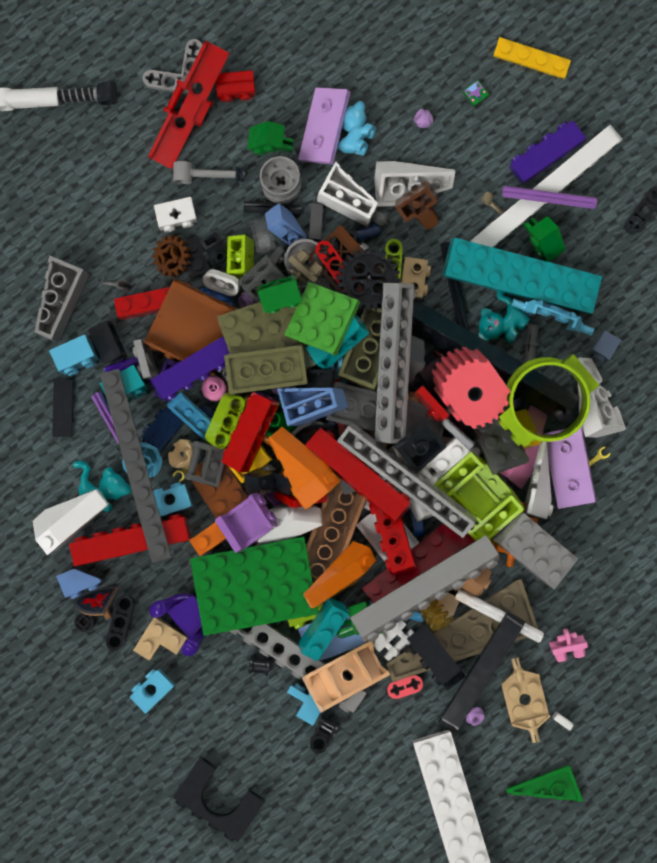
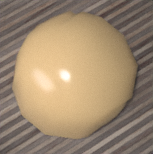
[168,439,194,468]

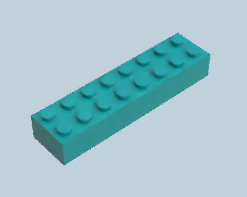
[441,238,602,314]

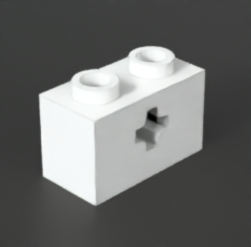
[154,197,197,232]

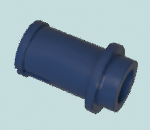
[356,223,381,242]

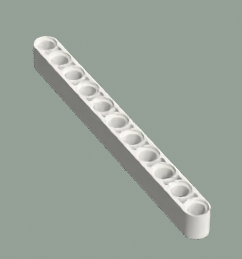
[470,125,623,248]

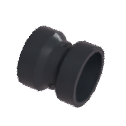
[74,613,96,632]

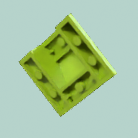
[434,451,525,541]

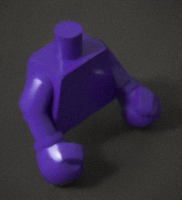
[149,593,207,657]

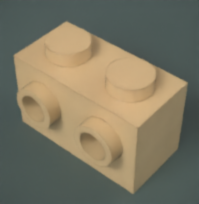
[401,257,431,300]

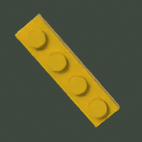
[493,37,571,79]

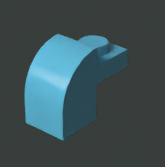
[287,683,320,726]

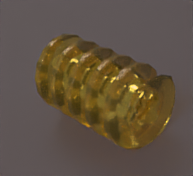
[417,599,454,631]

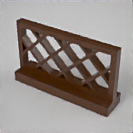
[309,225,386,314]

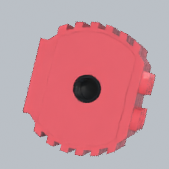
[431,347,511,429]

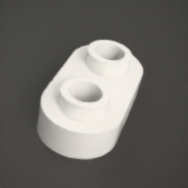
[203,269,241,296]

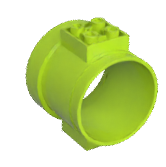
[498,354,600,447]

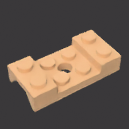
[302,641,390,713]

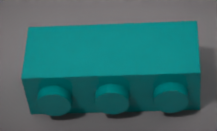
[306,314,370,369]
[298,598,349,662]

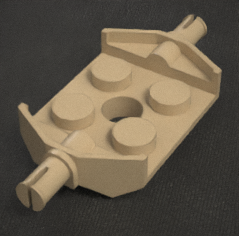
[501,657,550,743]

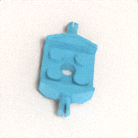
[511,298,594,336]

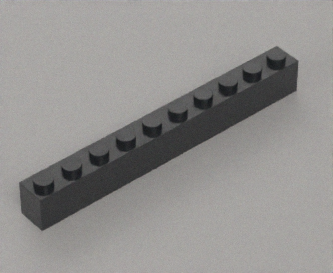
[412,299,579,422]

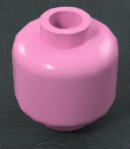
[202,376,227,402]

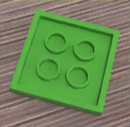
[284,282,361,356]

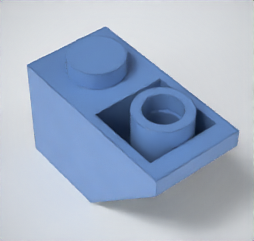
[265,203,307,246]
[56,568,103,599]

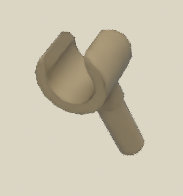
[481,192,504,215]

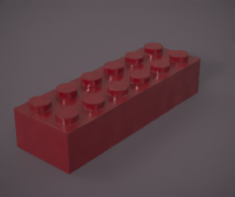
[362,523,475,603]

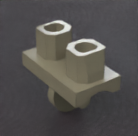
[288,249,324,284]

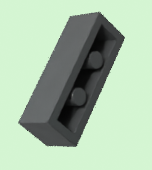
[309,203,323,241]

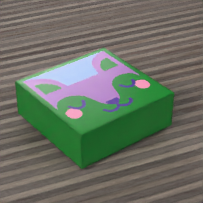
[463,80,489,107]

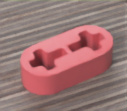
[387,675,423,699]

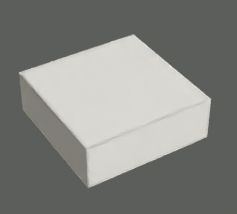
[552,712,574,731]

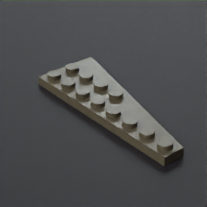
[386,579,538,682]

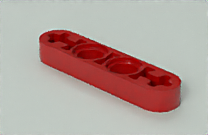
[315,241,364,296]

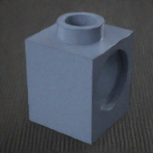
[591,330,621,362]

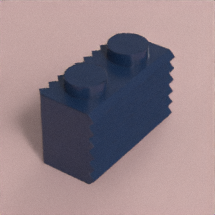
[142,407,185,452]

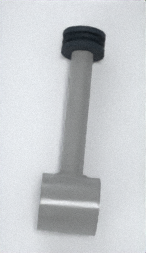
[173,161,245,184]

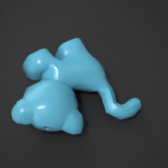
[337,101,377,156]

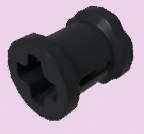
[249,656,270,676]

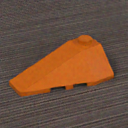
[268,427,341,510]
[303,541,376,609]

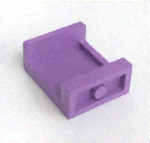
[215,493,279,553]

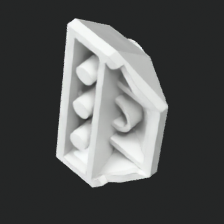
[254,503,323,546]

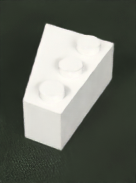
[317,162,378,227]

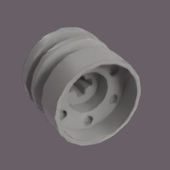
[260,156,301,204]

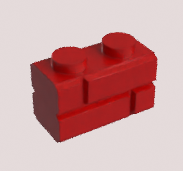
[216,70,256,102]

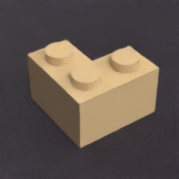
[133,618,188,661]

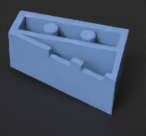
[277,388,348,426]

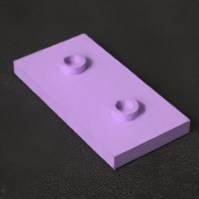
[298,88,351,165]
[543,426,597,509]

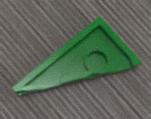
[505,764,583,802]

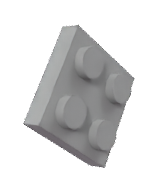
[133,339,158,380]

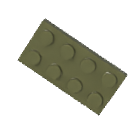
[224,345,308,395]

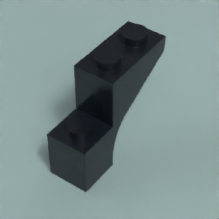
[244,468,293,496]

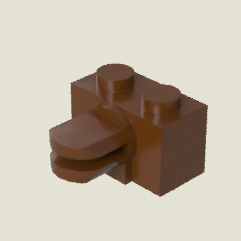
[395,180,438,229]

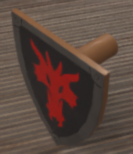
[73,586,119,620]

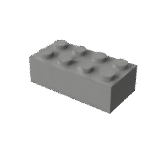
[492,512,578,590]

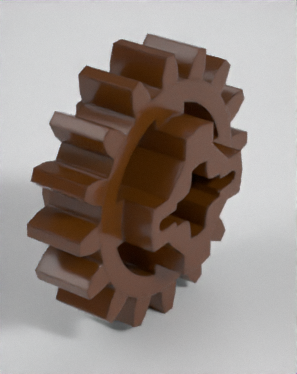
[152,235,192,277]

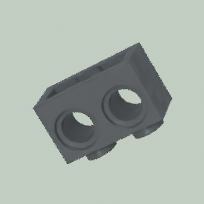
[238,255,285,302]

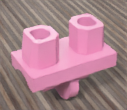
[549,628,588,662]

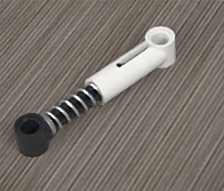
[0,82,117,111]

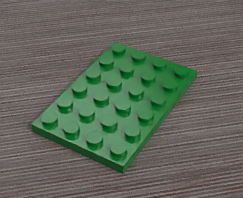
[190,537,319,636]

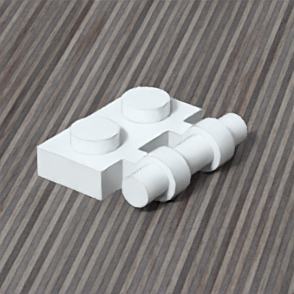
[372,620,415,661]

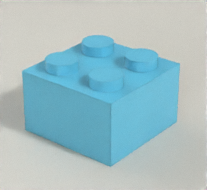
[49,334,100,377]

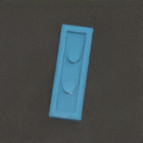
[167,392,211,442]

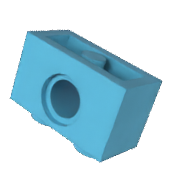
[154,482,193,517]
[130,668,175,714]

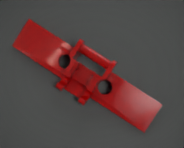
[148,40,230,168]

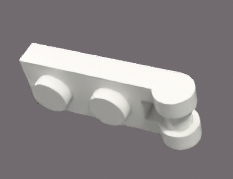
[418,437,470,485]

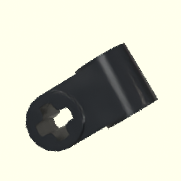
[310,714,340,754]

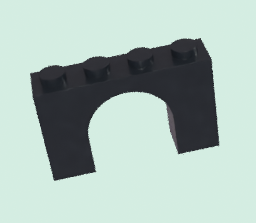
[173,756,265,842]

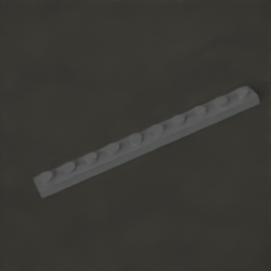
[100,369,172,563]

